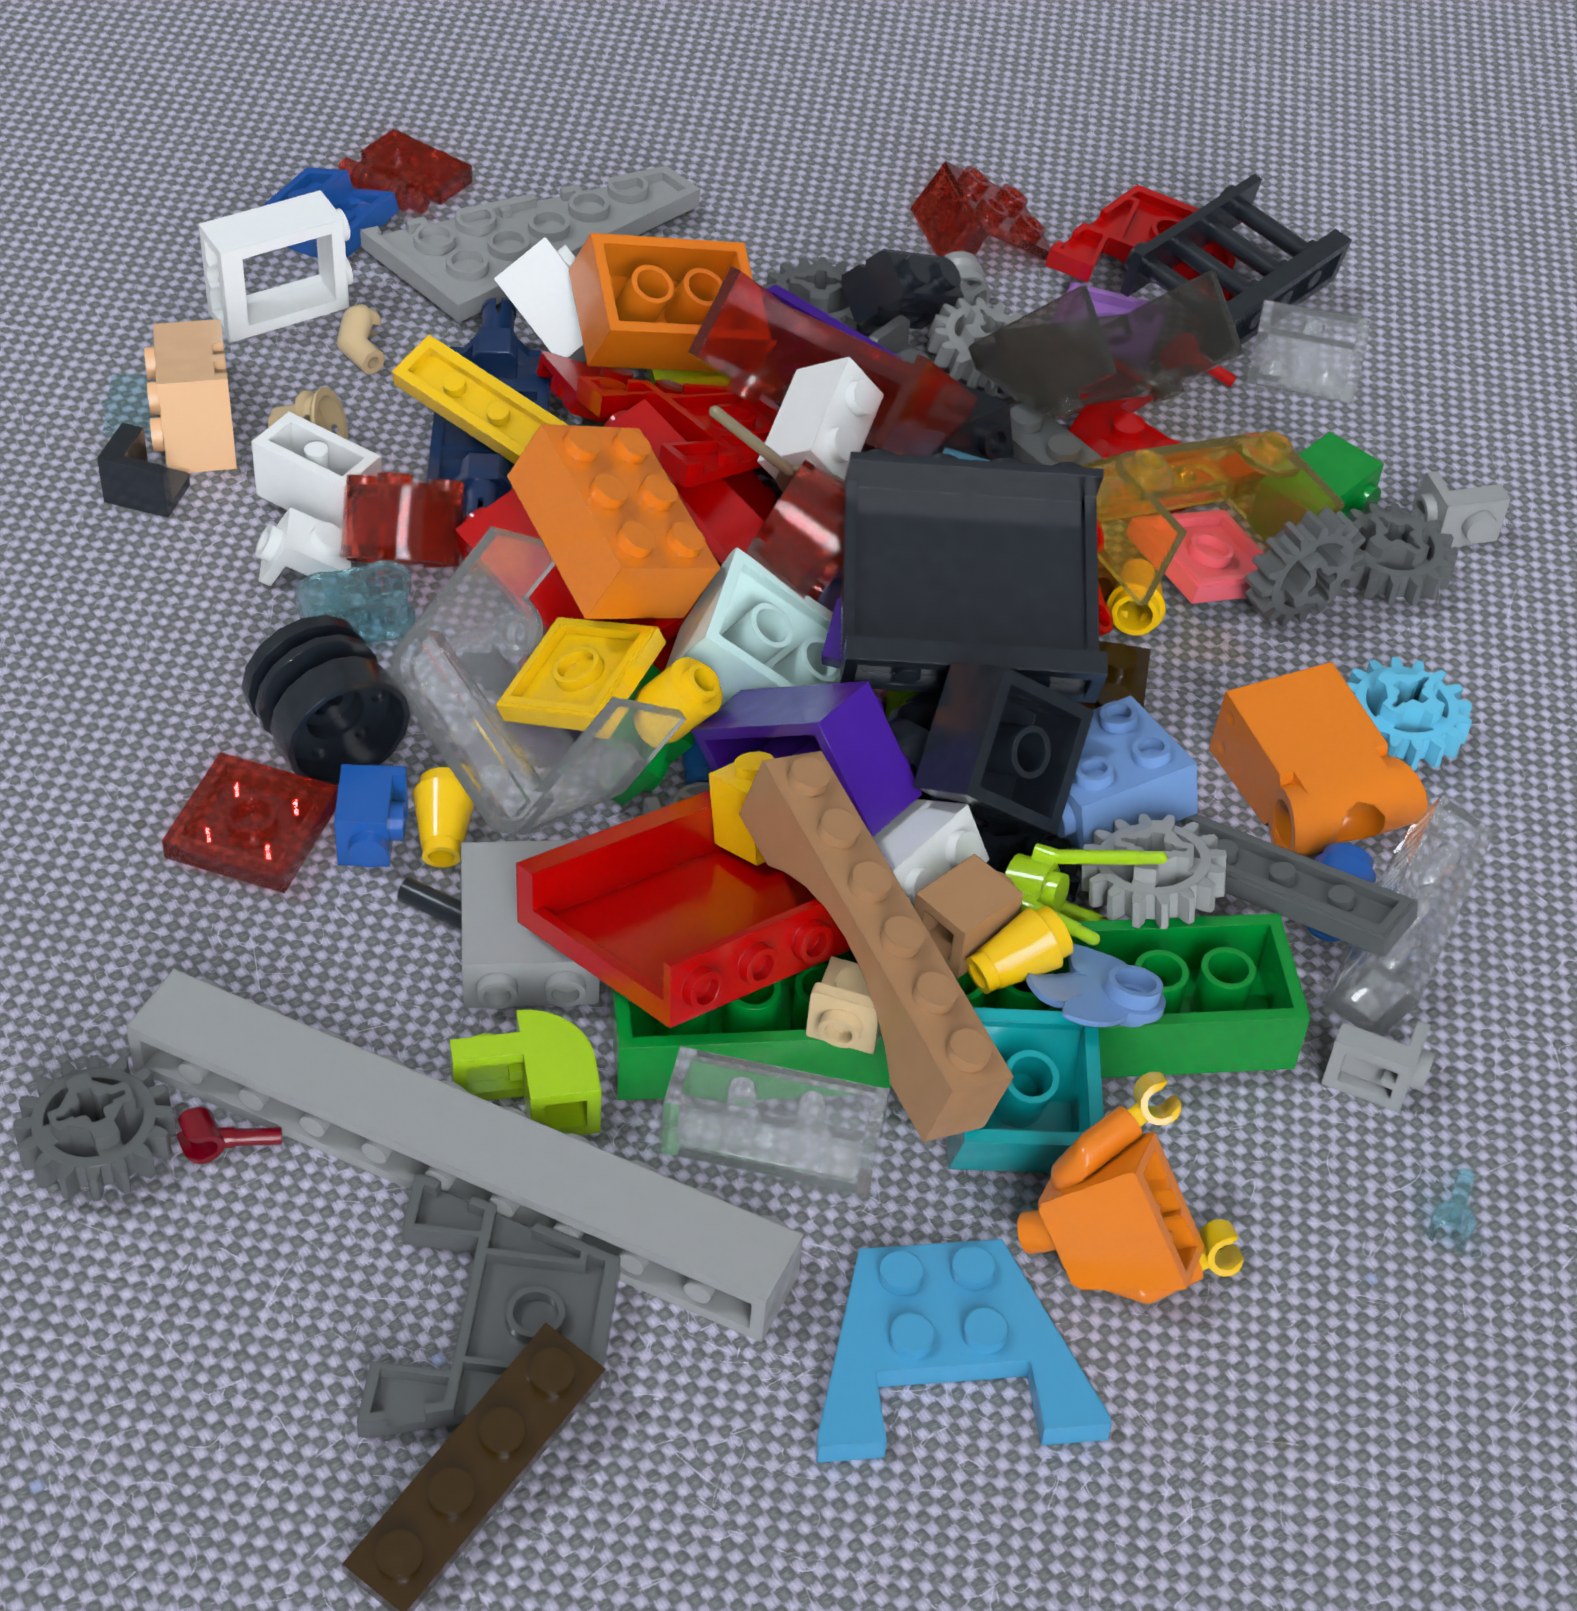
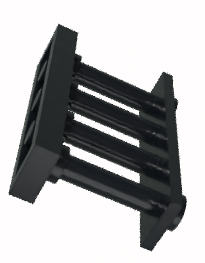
[1120,174,1352,361]

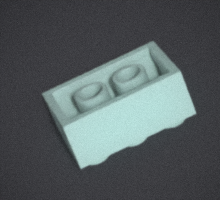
[665,547,840,706]

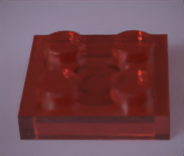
[162,752,338,893]

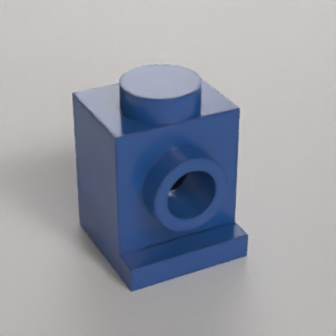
[334,764,409,867]

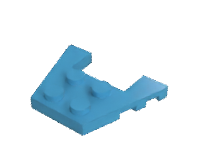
[815,1239,1112,1463]

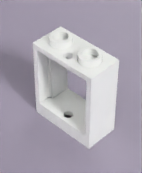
[199,190,353,343]

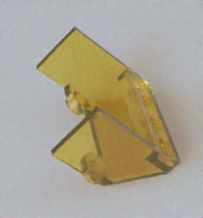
[1080,431,1345,606]

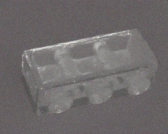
[661,1046,889,1196]

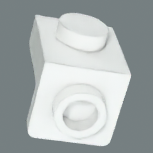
[255,507,353,589]

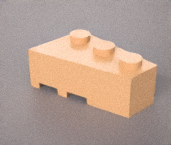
[144,319,237,473]

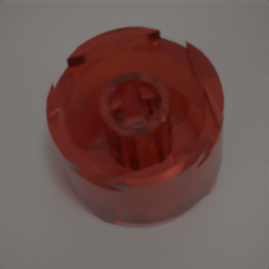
[745,458,844,601]
[340,472,465,568]

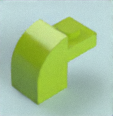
[450,1009,601,1135]

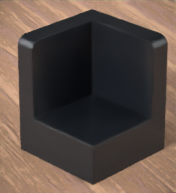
[97,423,190,518]

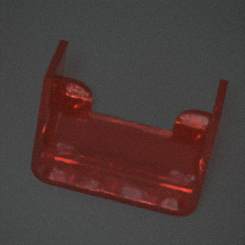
[688,266,979,457]

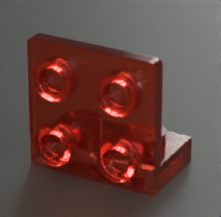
[910,161,1051,260]

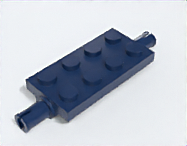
[425,298,551,525]

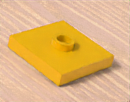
[495,617,666,734]

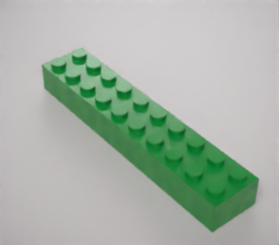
[609,913,1310,1100]

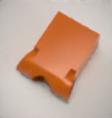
[1209,662,1429,857]

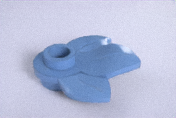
[1026,943,1166,1027]

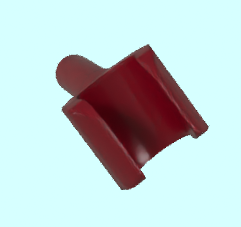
[176,1107,282,1164]

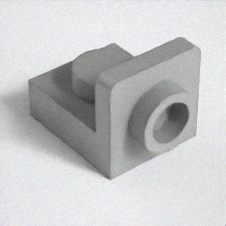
[1321,1020,1436,1113]

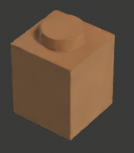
[914,854,1024,978]

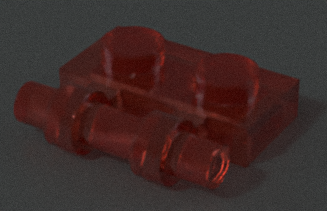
[338,129,472,214]

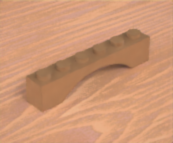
[739,751,1014,1143]

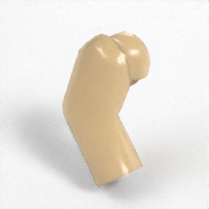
[336,304,385,375]

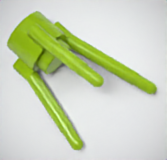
[1005,843,1168,946]

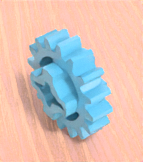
[1346,657,1472,771]

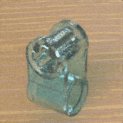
[295,561,416,644]

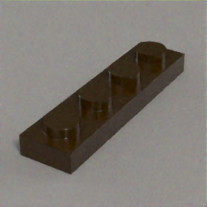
[342,1323,606,1611]

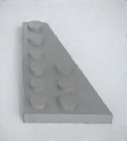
[360,166,700,323]

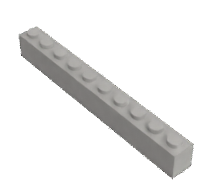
[126,969,804,1342]

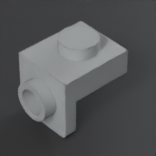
[1412,471,1511,547]

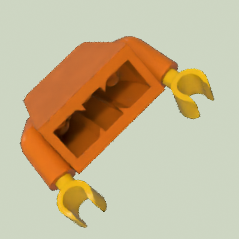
[1017,1072,1244,1304]

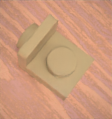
[806,956,881,1054]

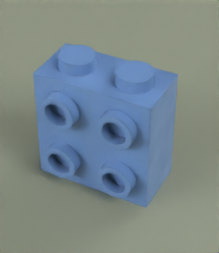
[1057,696,1198,849]

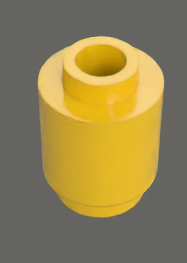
[630,657,723,744]

